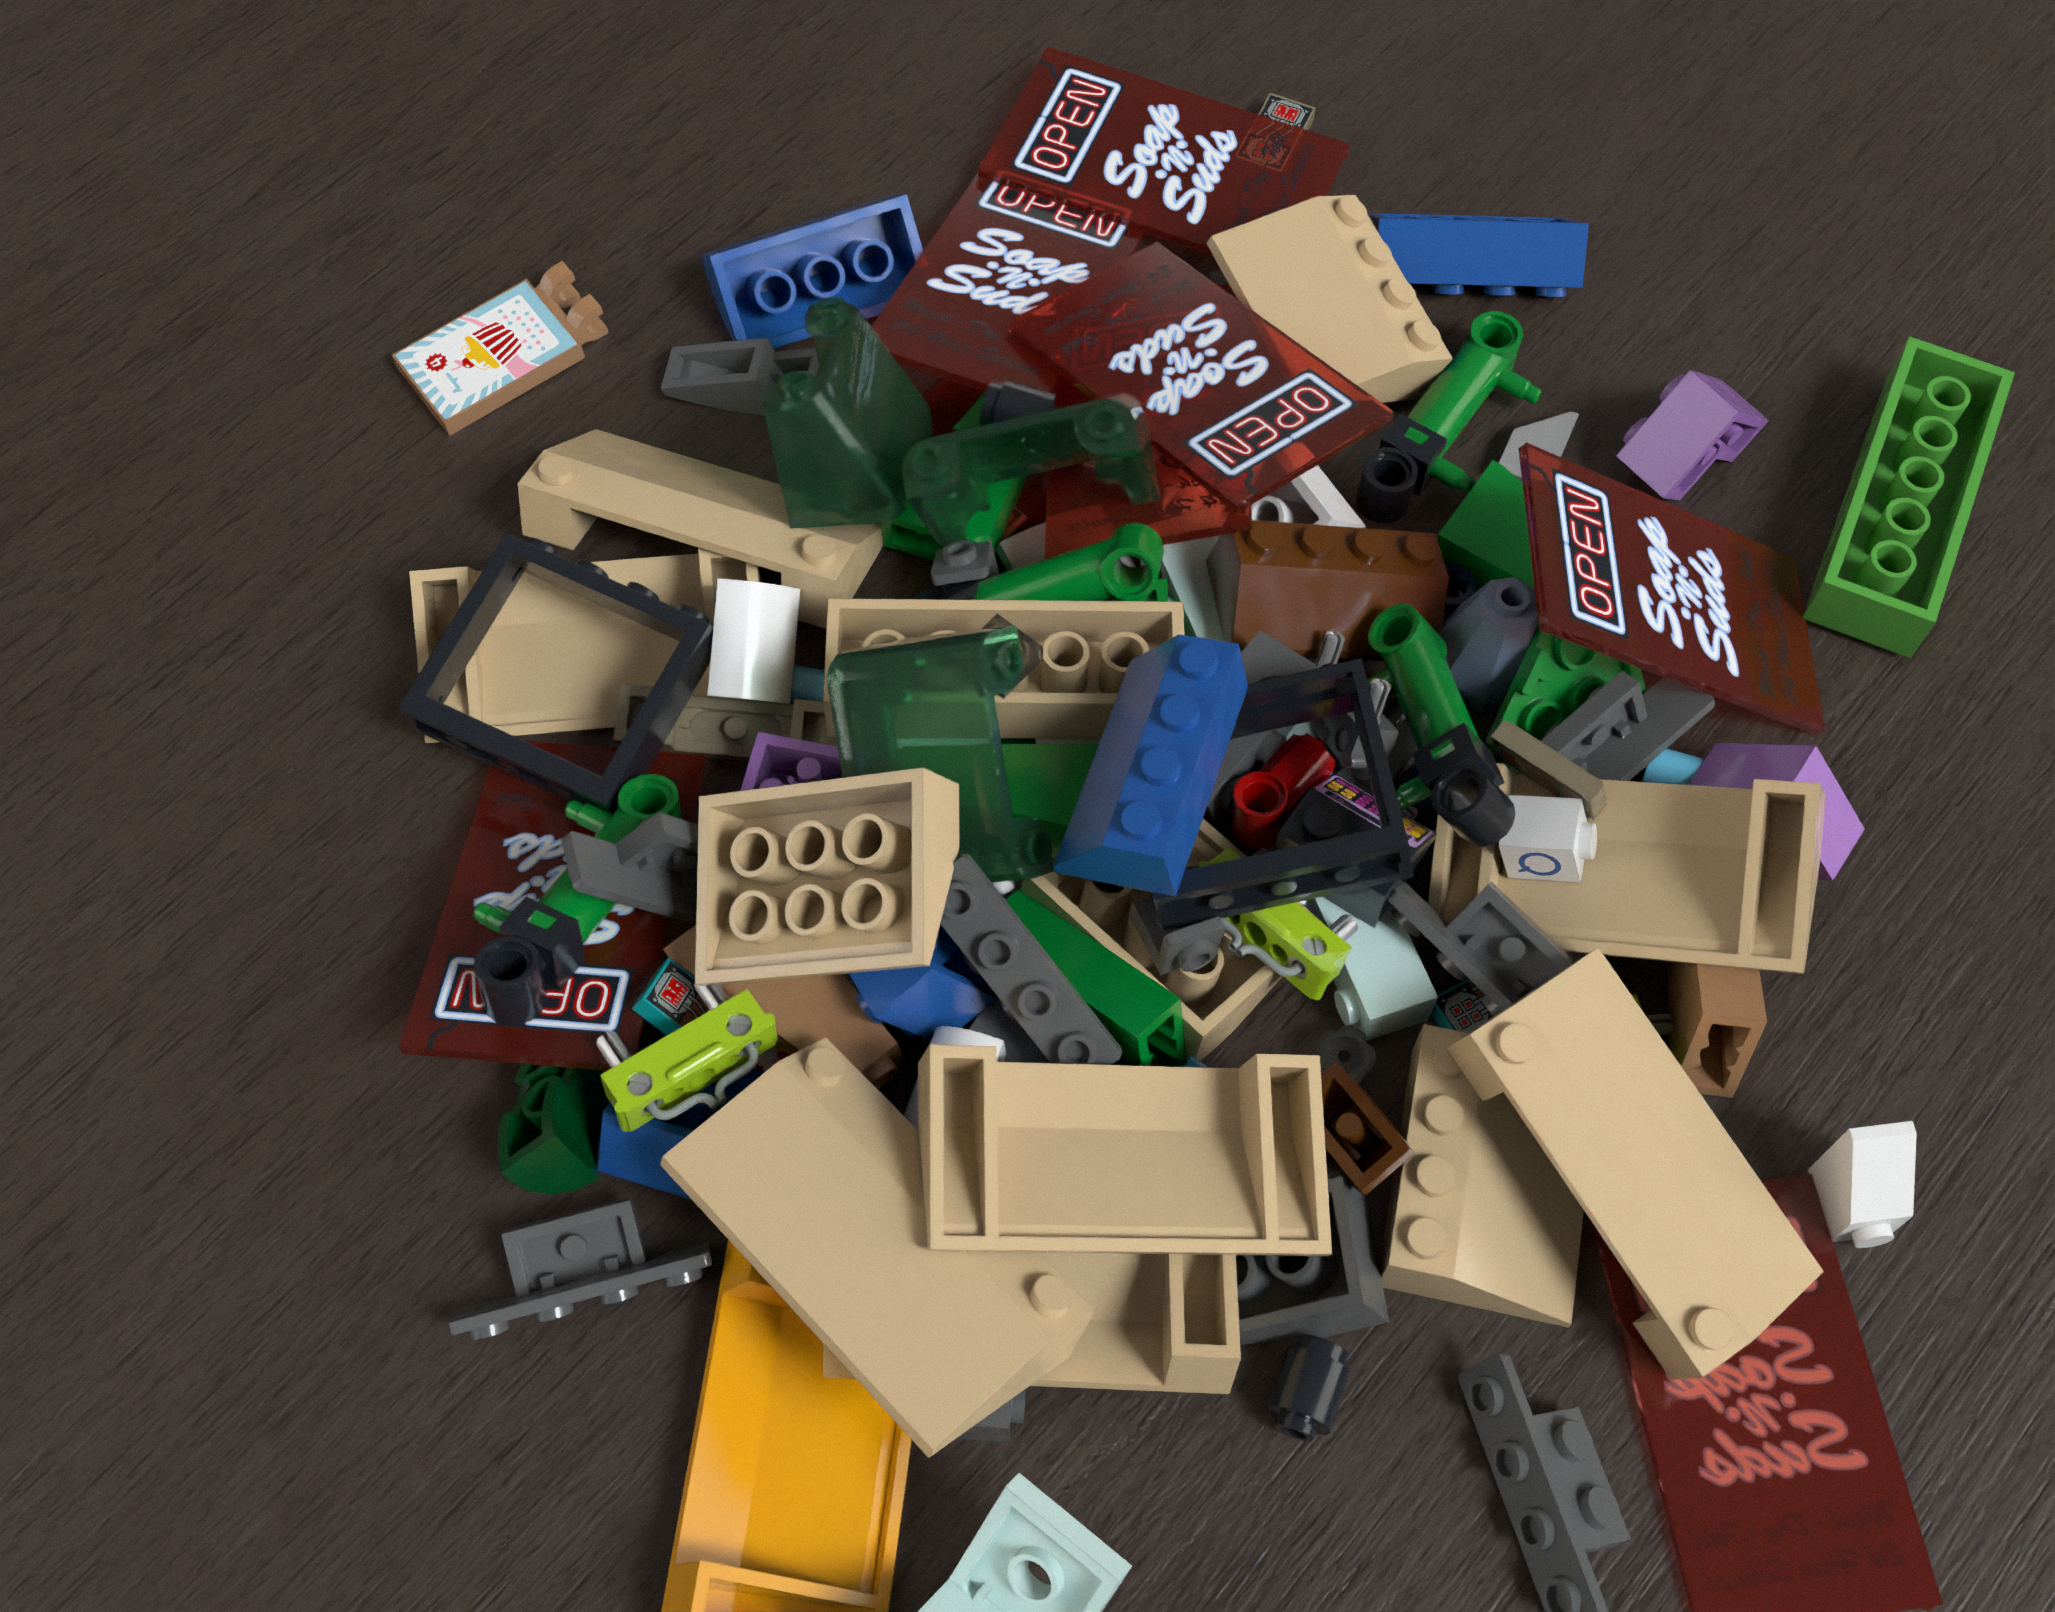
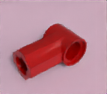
[1231,733,1335,850]

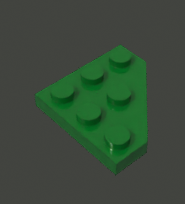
[1485,586,1646,775]

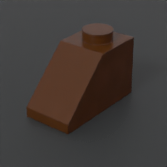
[1321,1061,1415,1196]

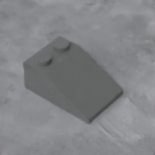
[1236,1176,1389,1345]

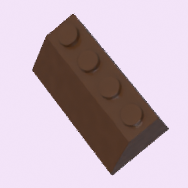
[1206,518,1449,661]

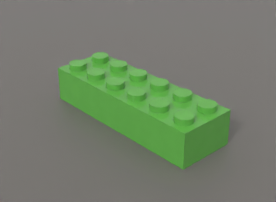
[1802,336,2015,658]

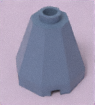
[1438,577,1543,714]

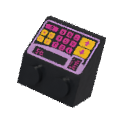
[1274,773,1437,928]

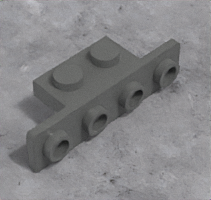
[1541,670,1715,781]
[561,812,698,924]
[940,854,1122,1065]
[1388,882,1576,1016]
[448,1196,712,1340]
[1458,1352,1631,1612]

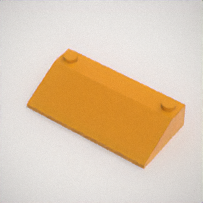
[661,1240,912,1612]

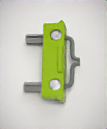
[1197,847,1358,1000]
[596,985,778,1132]

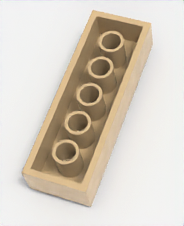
[823,599,1184,739]

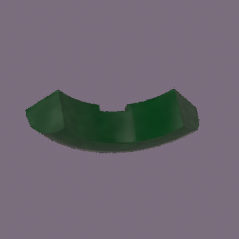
[498,953,666,1195]

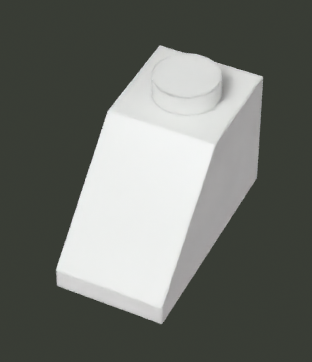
[1808,1121,1917,1248]

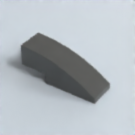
[660,338,839,417]

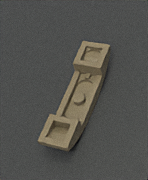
[613,684,849,762]

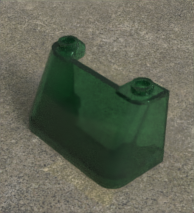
[763,297,933,529]
[902,393,1161,547]
[827,626,1055,883]

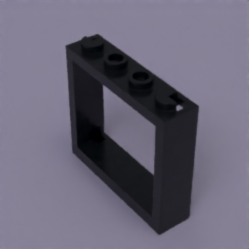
[398,533,713,814]
[1152,658,1414,931]

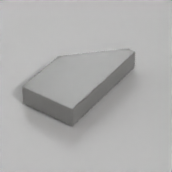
[1499,411,1579,498]

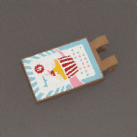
[391,261,608,436]

